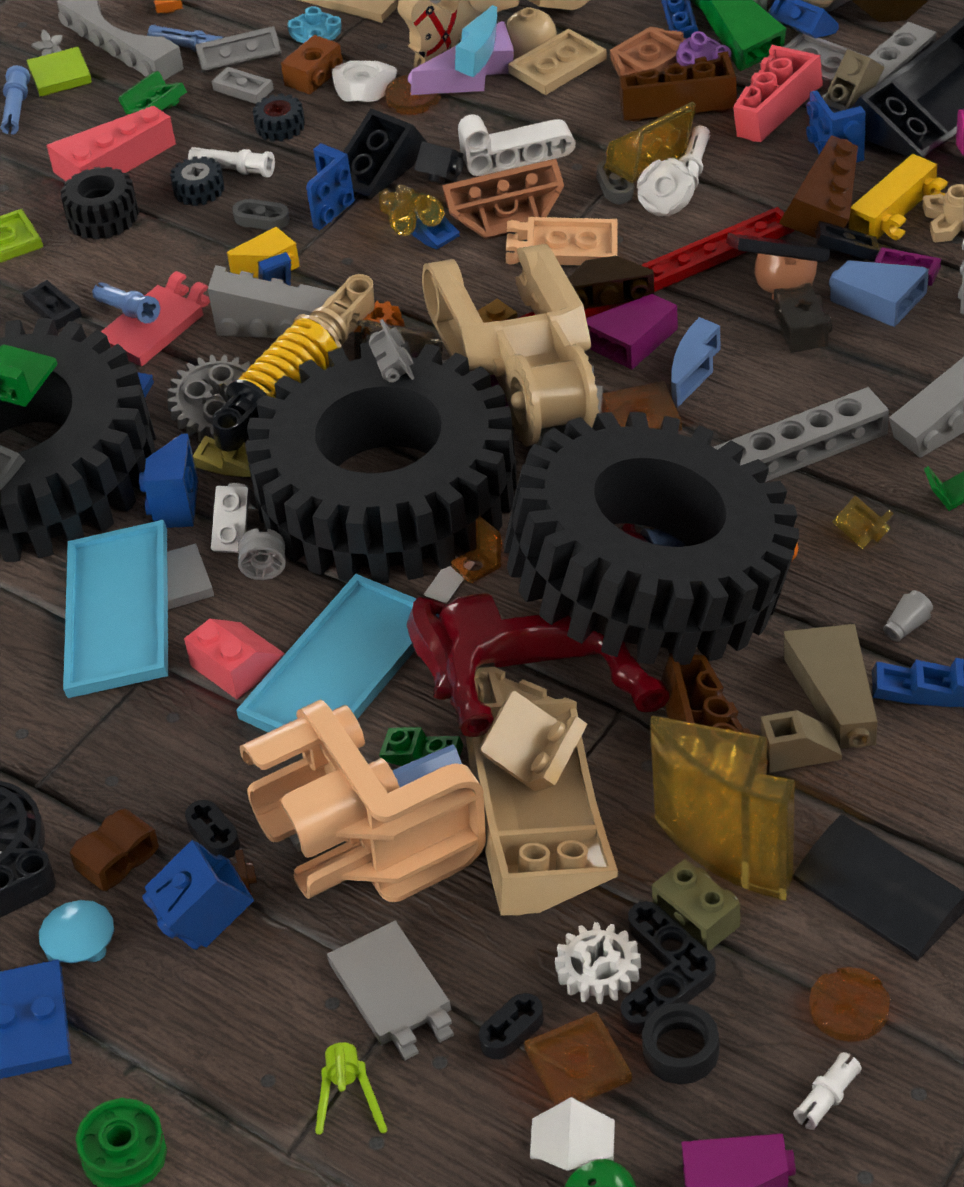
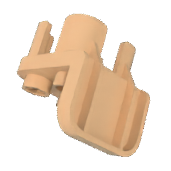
[240,700,486,902]

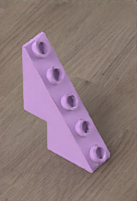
[408,21,514,95]

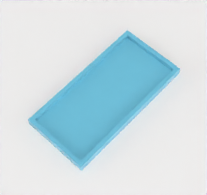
[63,520,168,698]
[236,574,440,732]

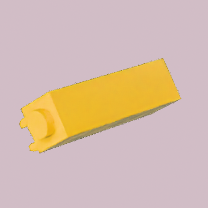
[849,154,948,240]

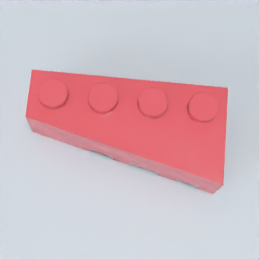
[733,45,823,142]
[47,106,176,181]

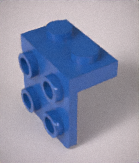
[806,90,866,163]
[306,143,355,230]

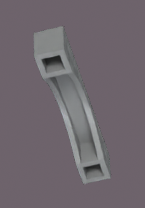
[57,0,184,80]

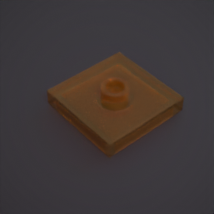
[602,381,682,431]
[524,1012,632,1106]

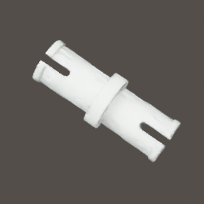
[793,1052,862,1130]

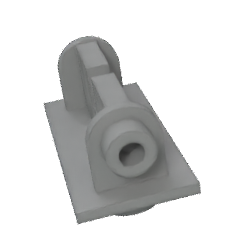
[369,319,415,383]

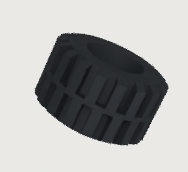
[60,167,139,239]

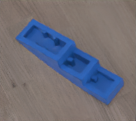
[872,658,964,707]

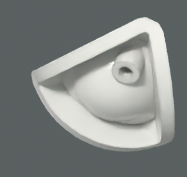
[332,61,397,102]

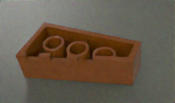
[619,51,737,121]
[779,135,858,238]
[661,653,768,792]

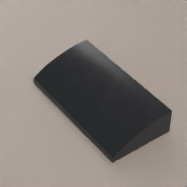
[793,814,964,961]

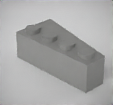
[208,265,335,338]
[889,357,964,458]

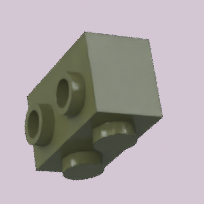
[652,859,740,951]

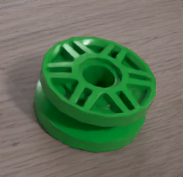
[76,1098,167,1187]

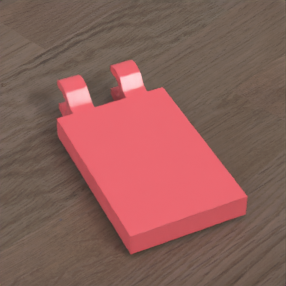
[101,271,210,367]

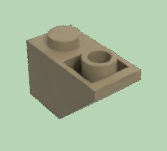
[824,49,885,111]
[760,710,842,773]

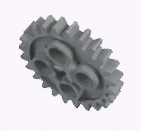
[167,355,251,441]

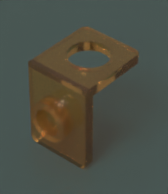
[451,517,502,583]

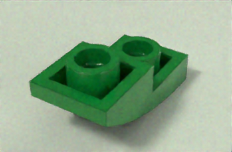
[379,727,464,766]

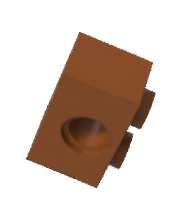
[281,35,343,95]

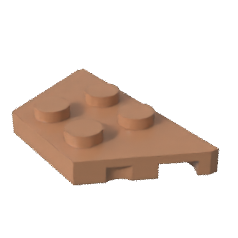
[610,27,686,76]

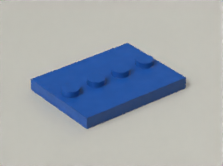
[0,959,72,1079]

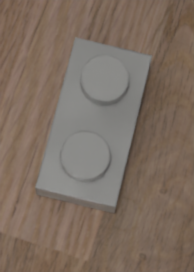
[212,67,274,104]

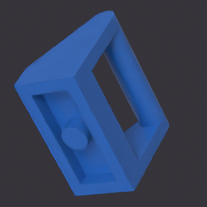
[769,0,839,38]

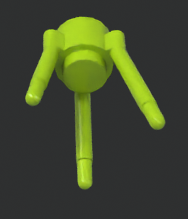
[315,1042,387,1135]

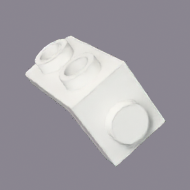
[211,483,256,553]

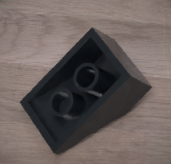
[343,108,428,199]

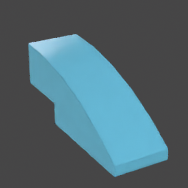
[455,5,497,77]

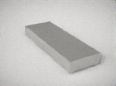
[195,26,281,73]

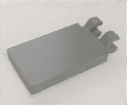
[327,920,454,1060]

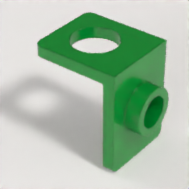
[924,466,964,511]

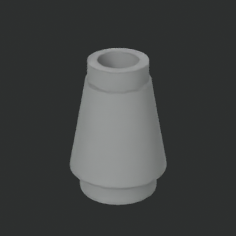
[883,590,933,642]

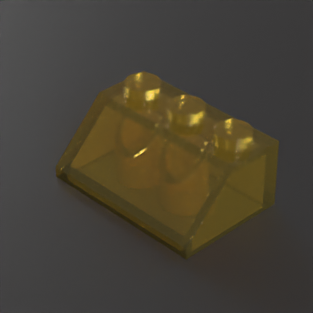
[605,102,696,183]

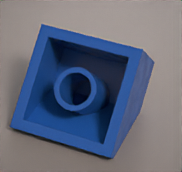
[139,433,199,528]

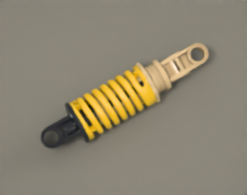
[212,274,375,451]

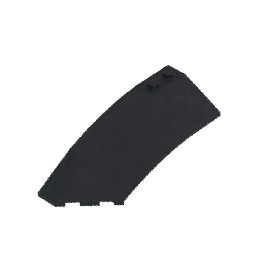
[852,18,964,158]

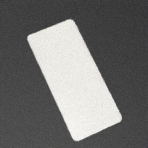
[424,556,475,603]

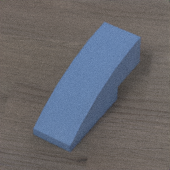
[671,317,720,408]

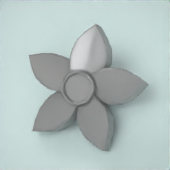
[31,30,62,56]

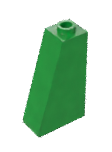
[699,0,786,71]

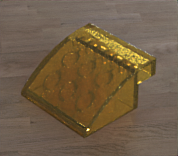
[650,716,795,901]

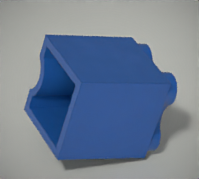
[142,840,254,950]

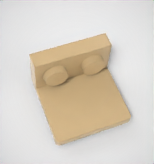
[478,691,588,792]

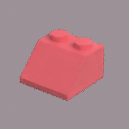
[184,618,285,700]

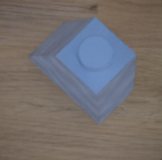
[829,260,929,327]

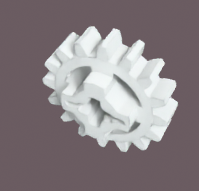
[555,922,641,1004]

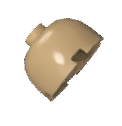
[505,7,557,59]

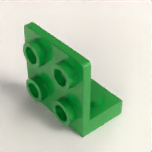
[0,344,57,407]

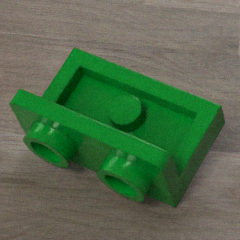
[118,71,187,115]

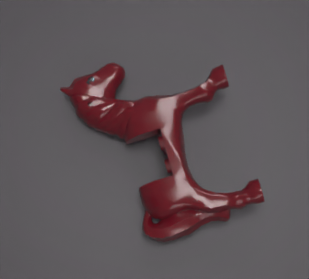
[406,524,670,737]

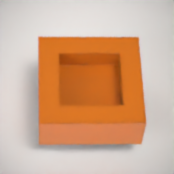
[154,0,183,14]

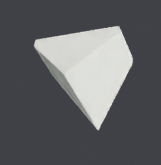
[530,1097,615,1171]

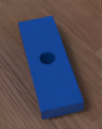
[661,0,698,38]

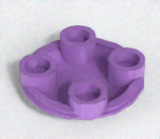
[676,31,731,66]

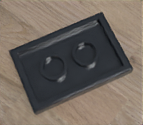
[726,233,830,262]

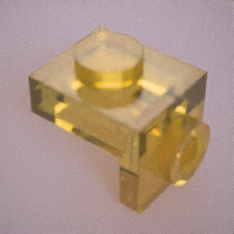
[832,496,894,548]

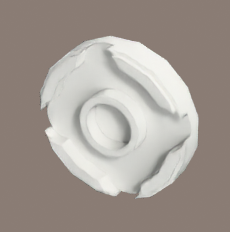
[637,158,695,216]

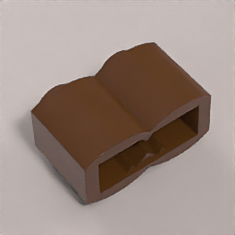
[69,808,159,891]

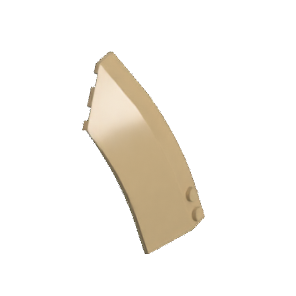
[466,667,618,916]

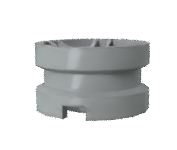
[238,528,286,580]

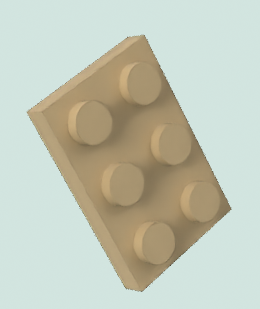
[508,29,607,95]

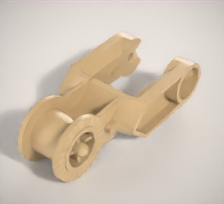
[422,244,599,446]

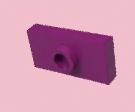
[874,247,941,286]

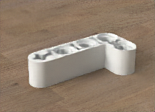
[458,114,576,176]

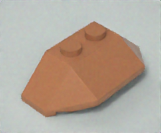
[442,158,564,239]

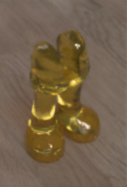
[378,184,444,236]

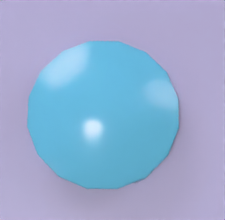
[288,6,342,43]
[39,900,114,963]

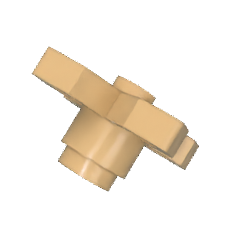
[923,184,964,242]

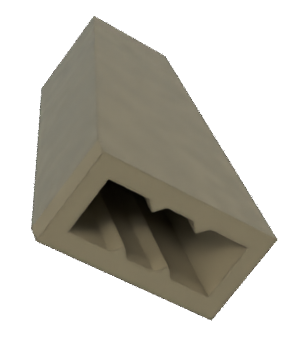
[783,624,878,749]

